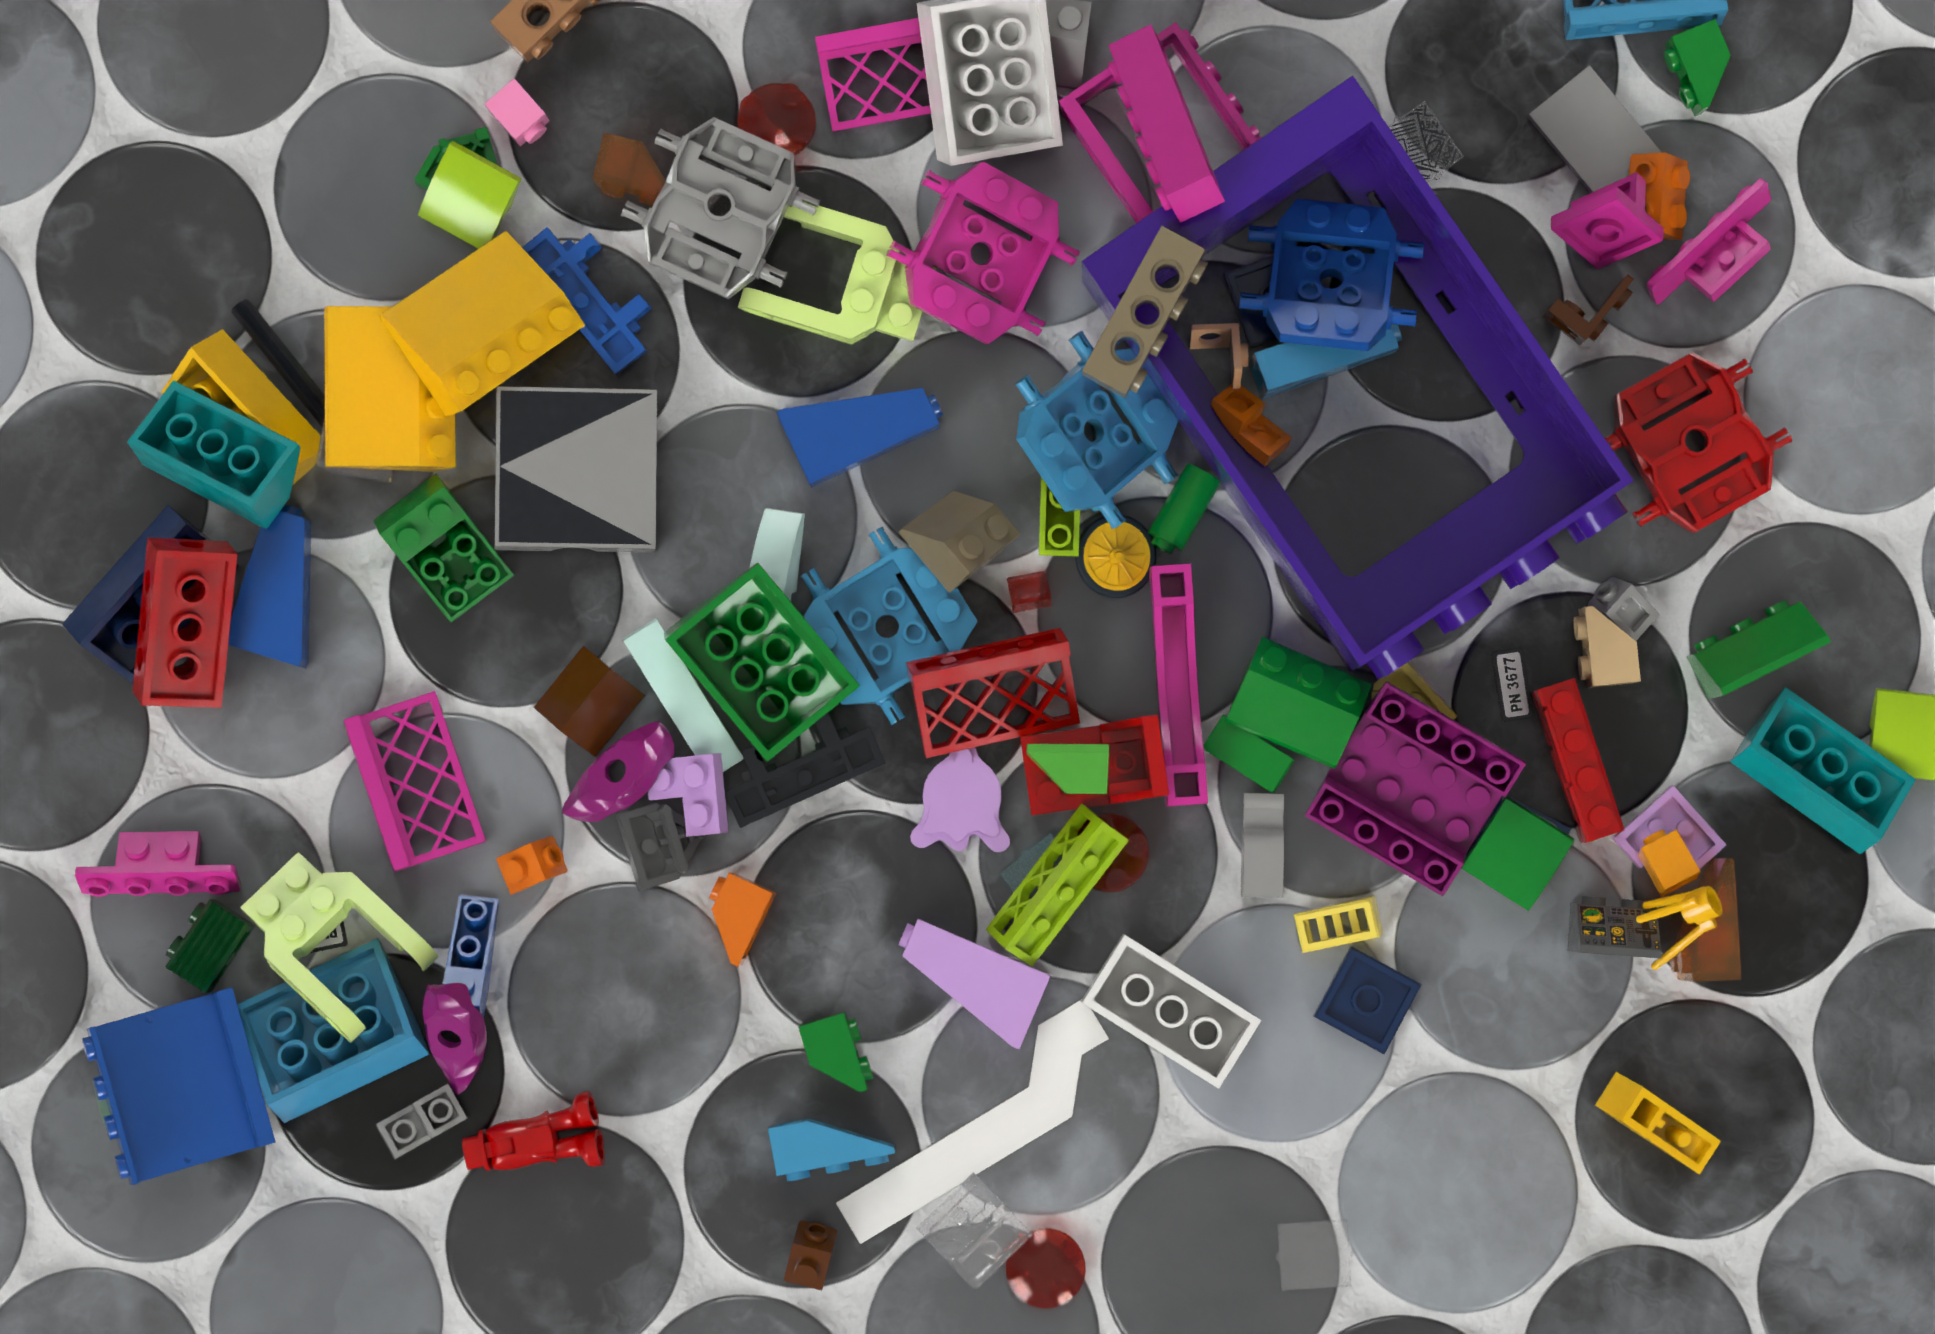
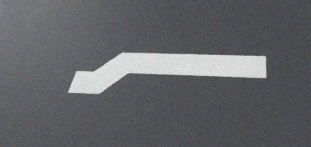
[836,999,1109,1244]

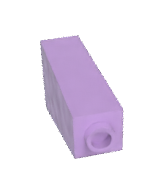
[898,919,1051,1049]

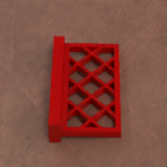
[906,628,1080,758]

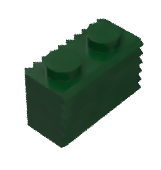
[165,899,255,993]

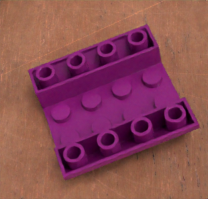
[1305,681,1526,896]

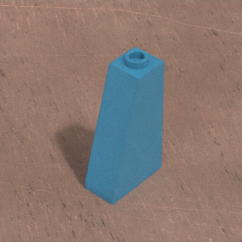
[1248,324,1402,400]

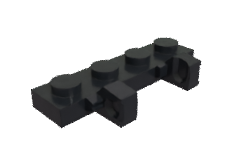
[725,712,886,828]

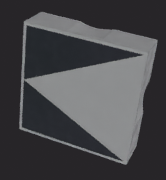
[495,386,657,553]

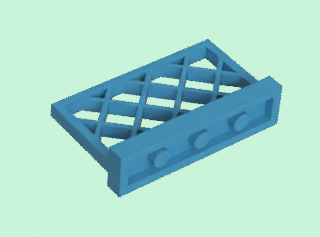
[1562,0,1728,40]

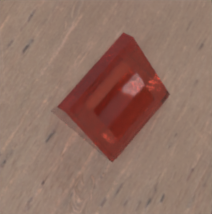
[1006,571,1052,613]

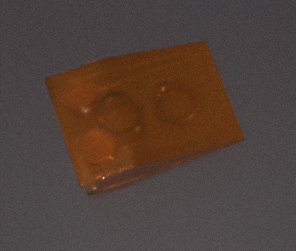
[1670,858,1741,982]

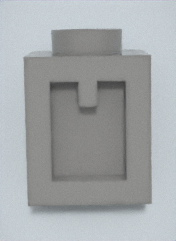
[1587,576,1660,641]

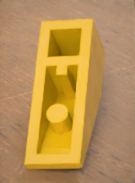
[1595,1072,1721,1175]

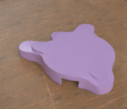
[910,747,1010,852]

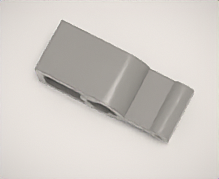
[1241,793,1284,898]

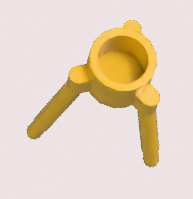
[1636,886,1723,970]

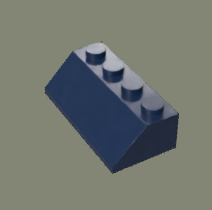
[62,505,239,683]

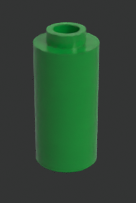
[1148,463,1221,554]

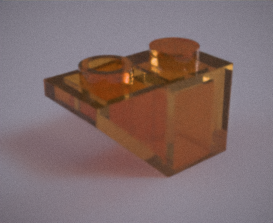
[592,133,666,206]

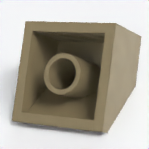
[898,491,1020,593]

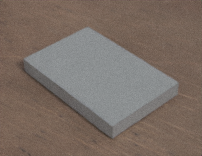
[1527,65,1662,193]

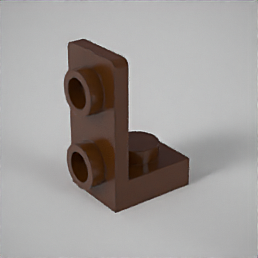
[1542,274,1634,345]

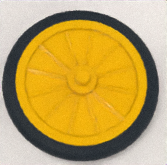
[1075,515,1156,598]

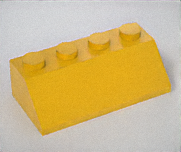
[161,329,325,486]

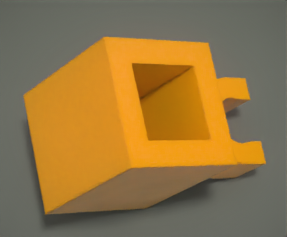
[1638,829,1701,897]

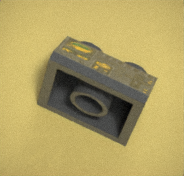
[1567,896,1662,959]

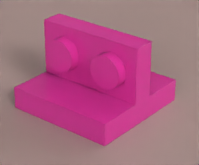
[1551,172,1664,269]

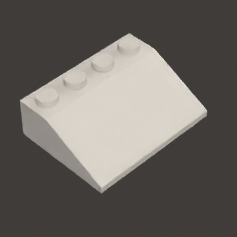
[916,0,1063,166]

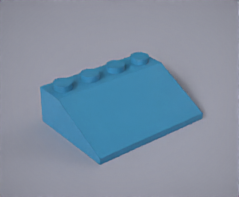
[237,938,429,1123]

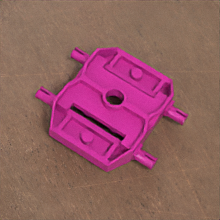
[886,161,1080,344]

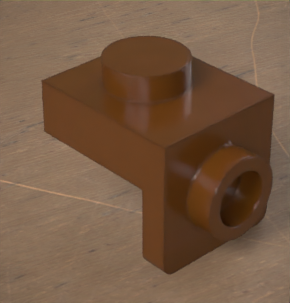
[783,1220,837,1291]

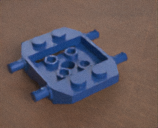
[1239,199,1424,351]

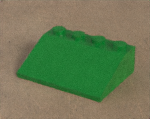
[664,563,860,762]

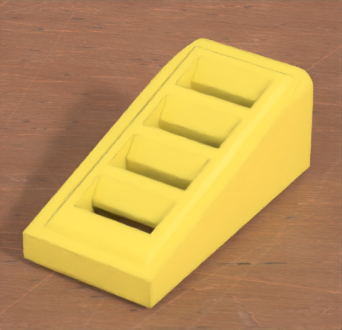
[1294,896,1383,953]

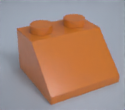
[709,873,777,967]

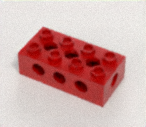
[132,537,238,708]

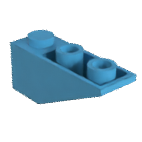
[768,1118,896,1181]

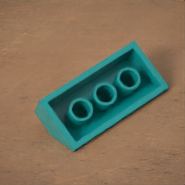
[127,380,300,530]
[1730,687,1916,854]

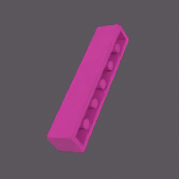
[1108,24,1225,223]

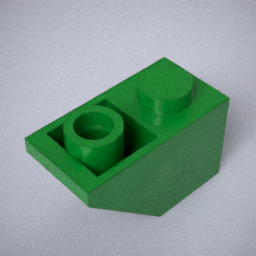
[1663,19,1731,117]
[798,1011,873,1092]

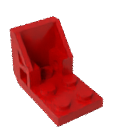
[1020,715,1169,816]

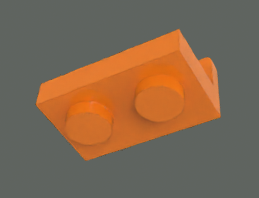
[1629,152,1690,240]

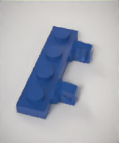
[522,227,652,376]

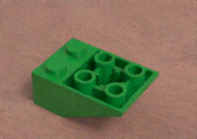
[373,473,514,622]

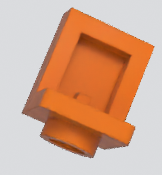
[496,836,567,895]

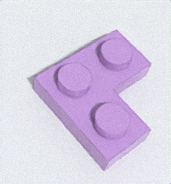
[648,753,729,837]
[1612,785,1726,869]

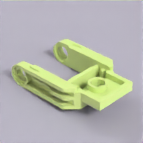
[738,202,937,345]
[240,852,438,1043]

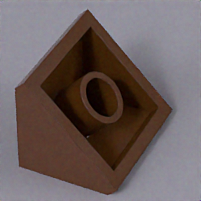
[533,646,645,757]

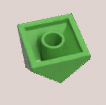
[1026,744,1109,794]

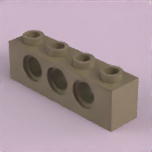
[1082,226,1208,398]

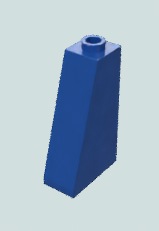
[776,388,944,488]
[228,504,311,669]

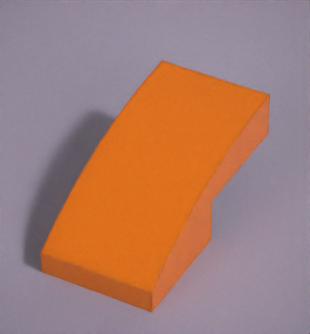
[1211,384,1292,466]

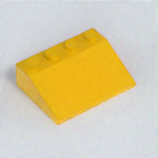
[379,231,585,417]
[324,306,456,472]

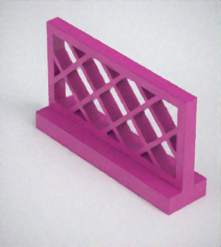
[815,18,931,132]
[344,691,486,873]

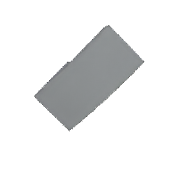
[376,1084,467,1159]

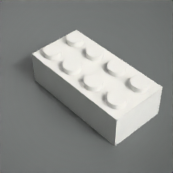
[1081,934,1262,1089]

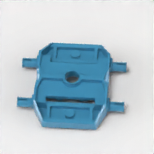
[1015,331,1178,529]
[800,527,978,726]

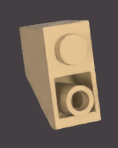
[1573,606,1641,688]

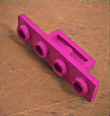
[1647,178,1771,305]
[75,831,241,897]

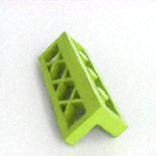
[985,803,1129,967]

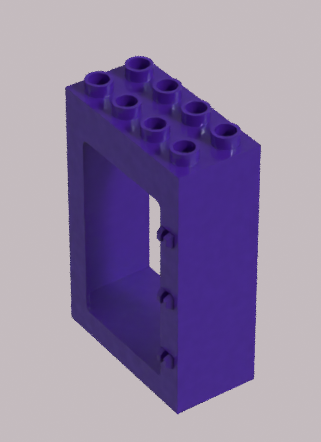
[1081,75,1634,680]

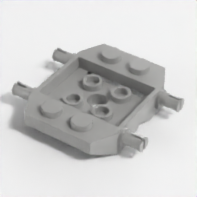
[621,117,821,299]

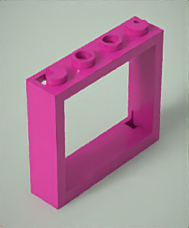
[1058,22,1261,223]

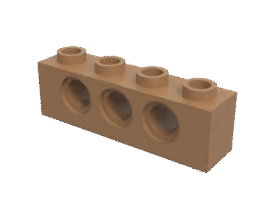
[490,0,601,63]

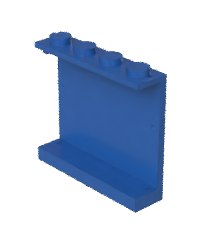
[82,987,276,1185]

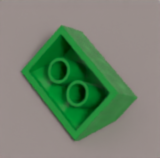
[1687,599,1831,699]
[1225,637,1372,769]

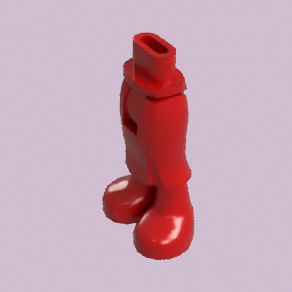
[462,1091,605,1171]

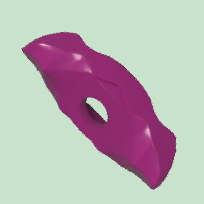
[562,721,675,822]
[422,982,487,1095]

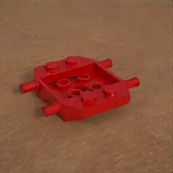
[1605,352,1792,534]

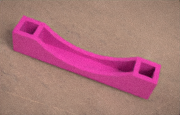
[1149,564,1208,807]

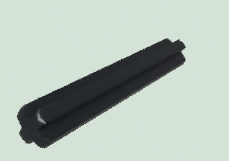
[231,299,325,430]

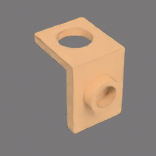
[1190,323,1248,389]

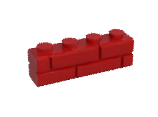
[1531,678,1625,843]

